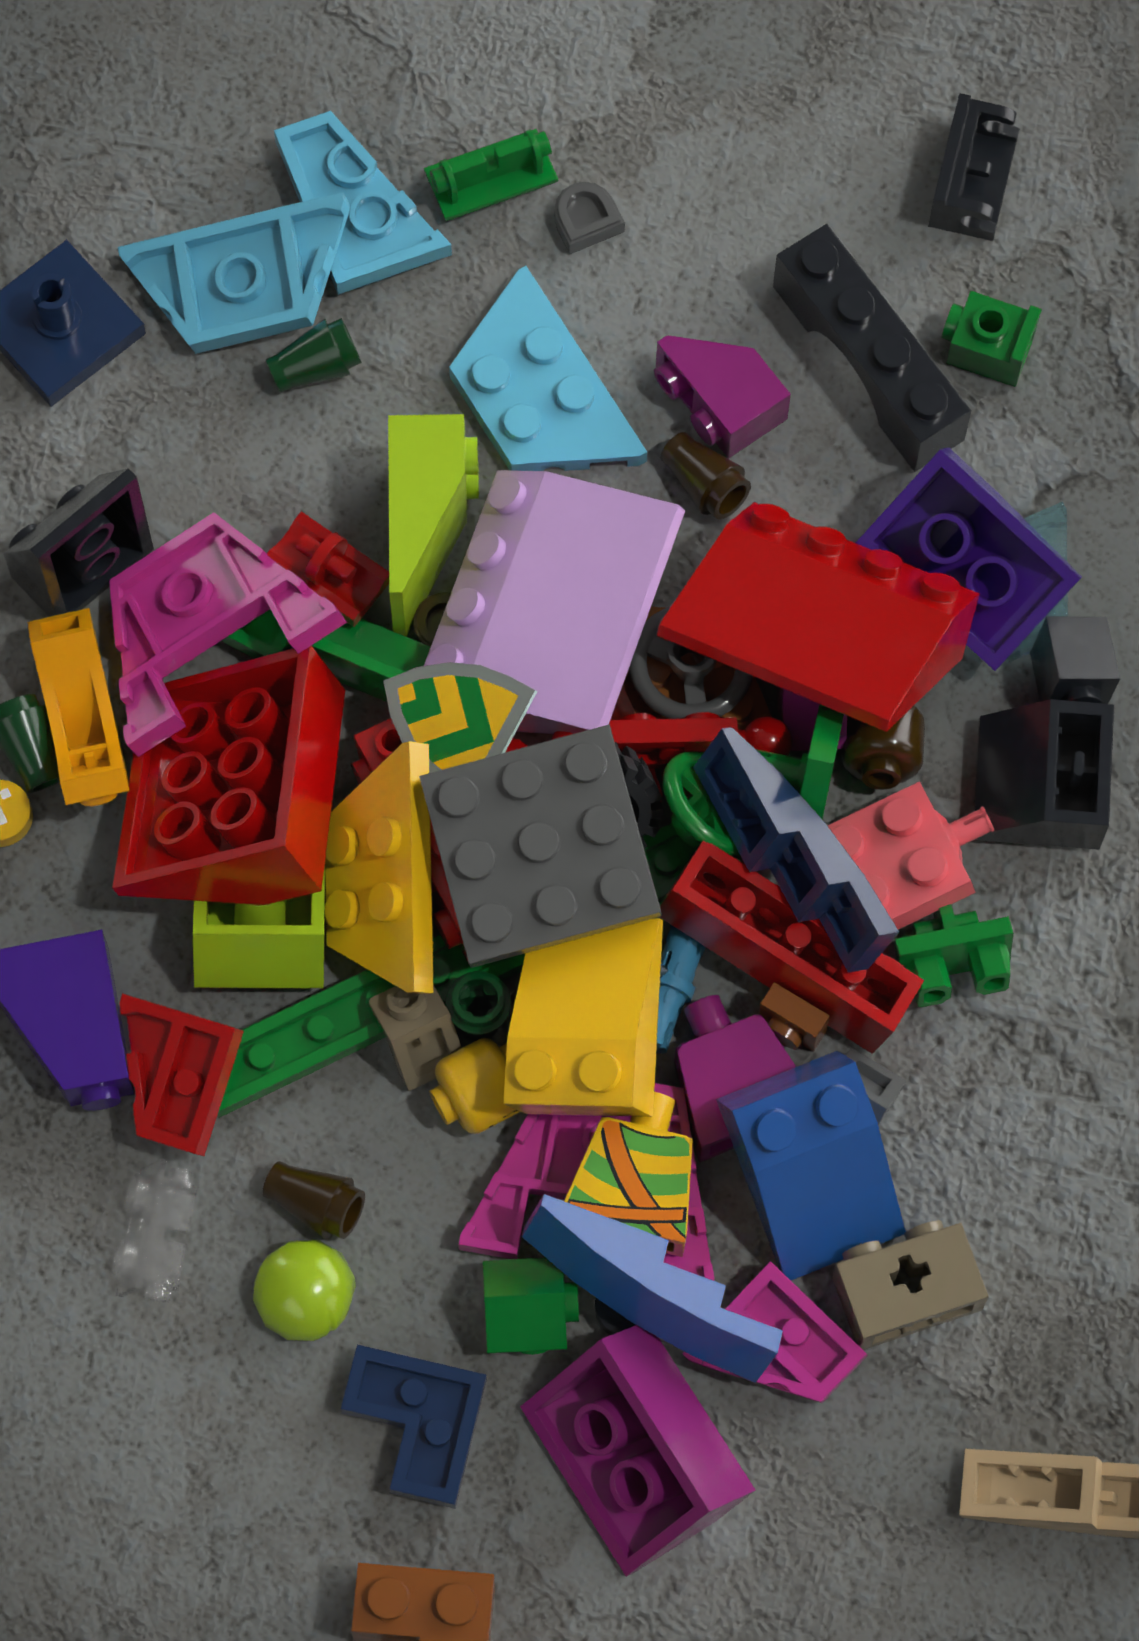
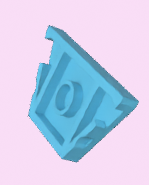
[118,192,350,354]
[449,266,647,471]

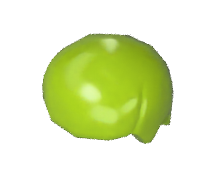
[253,1240,356,1341]

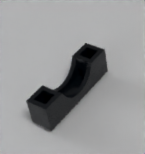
[773,224,972,472]

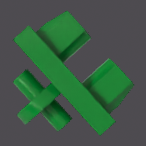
[895,904,1014,1008]

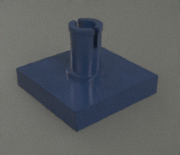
[0,239,146,407]

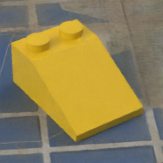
[503,918,663,1117]

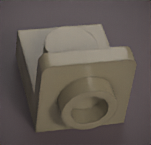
[369,985,462,1091]

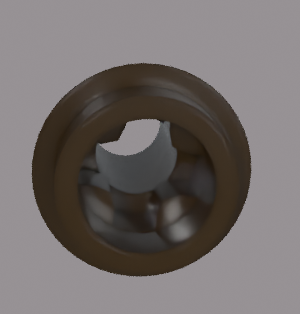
[660,432,751,520]
[263,1161,365,1239]

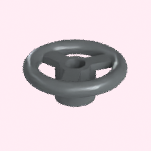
[628,607,753,719]

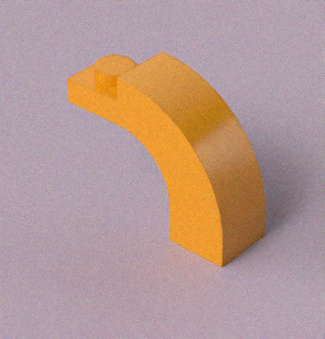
[27,608,129,806]

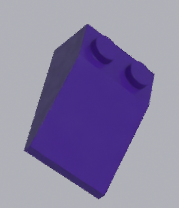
[856,448,1082,671]

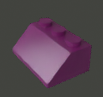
[520,1325,756,1577]

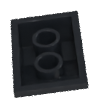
[4,468,154,617]

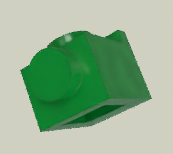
[941,291,1042,387]

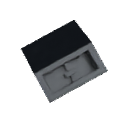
[974,699,1114,850]

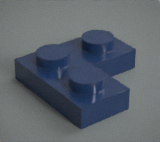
[341,1344,487,1509]

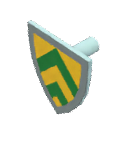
[384,662,538,773]

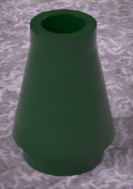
[266,318,362,393]
[0,694,60,793]
[446,971,511,1041]

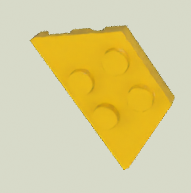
[325,741,433,994]

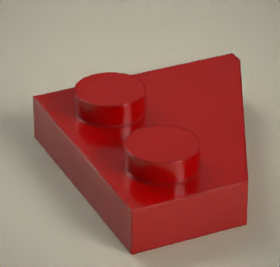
[119,993,244,1156]

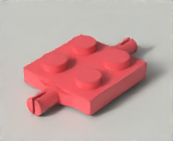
[827,781,995,930]

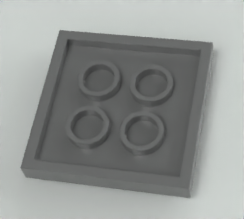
[419,724,662,968]

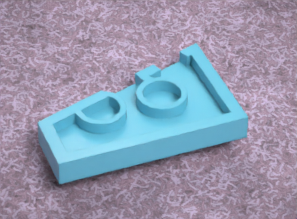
[274,111,452,295]

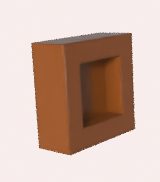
[759,982,830,1052]

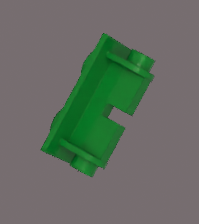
[424,129,558,221]

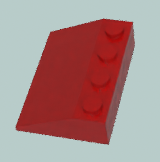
[657,502,980,732]
[112,646,345,905]

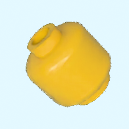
[429,1038,520,1134]

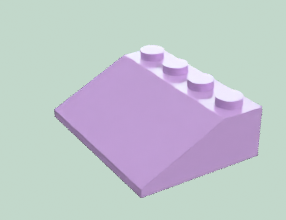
[424,470,685,734]

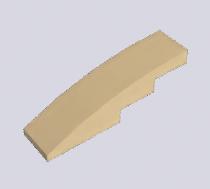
[959,1449,1139,1539]

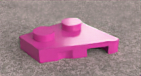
[682,1261,868,1403]

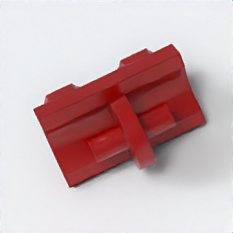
[267,511,389,627]

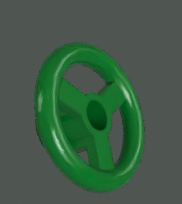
[663,751,742,859]

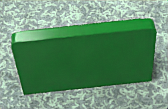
[311,618,431,702]

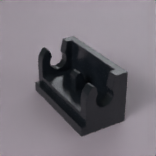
[928,93,1020,241]

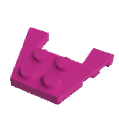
[109,512,347,757]
[459,1083,715,1281]

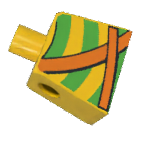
[564,1092,693,1257]

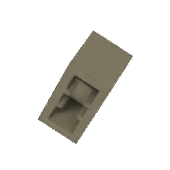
[832,1220,989,1350]

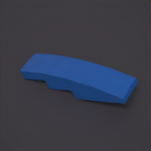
[522,1194,783,1383]

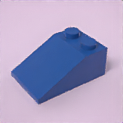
[716,1051,906,1281]

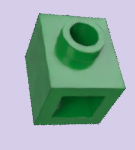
[483,1257,579,1355]

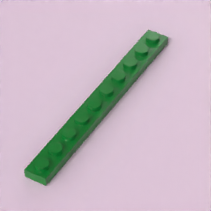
[217,823,745,1118]

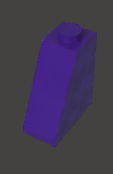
[0,929,135,1111]

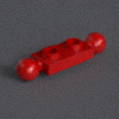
[551,712,792,769]

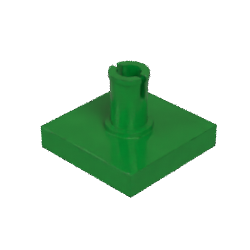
[756,704,844,820]

